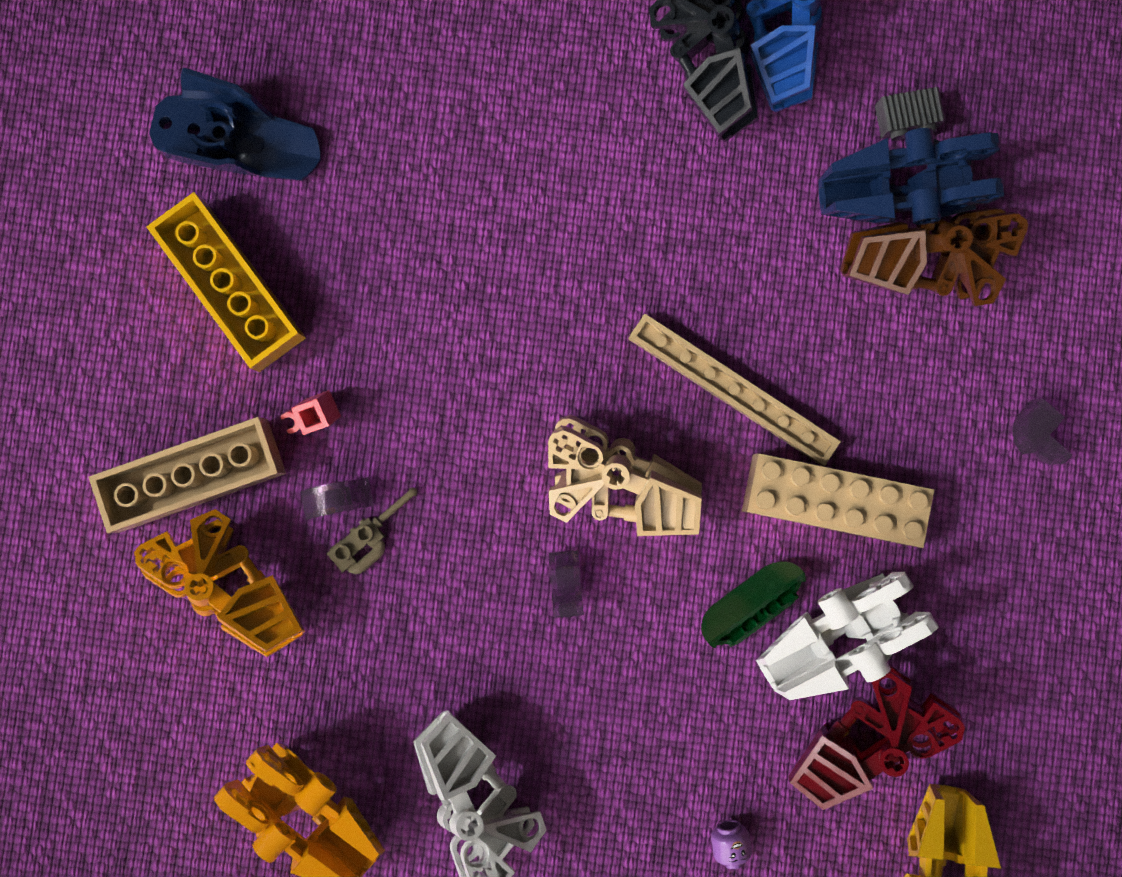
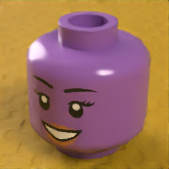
[711,820,752,869]

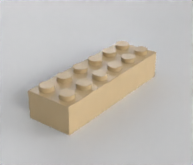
[88,417,286,533]
[742,453,935,548]

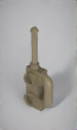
[327,487,417,574]

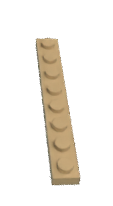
[628,314,841,466]

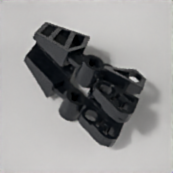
[649,0,759,141]

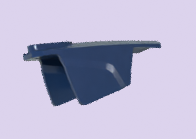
[149,68,321,181]

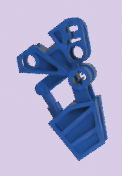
[746,0,823,112]

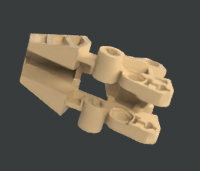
[548,415,702,536]

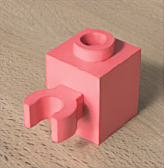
[280,390,341,435]

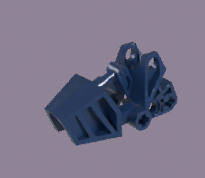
[818,128,1005,225]

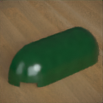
[701,562,806,648]

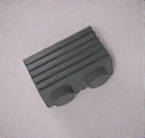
[875,86,945,141]

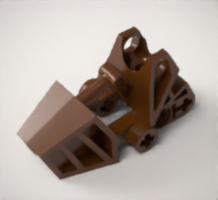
[840,208,1028,306]

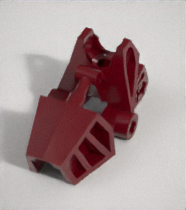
[788,665,965,810]

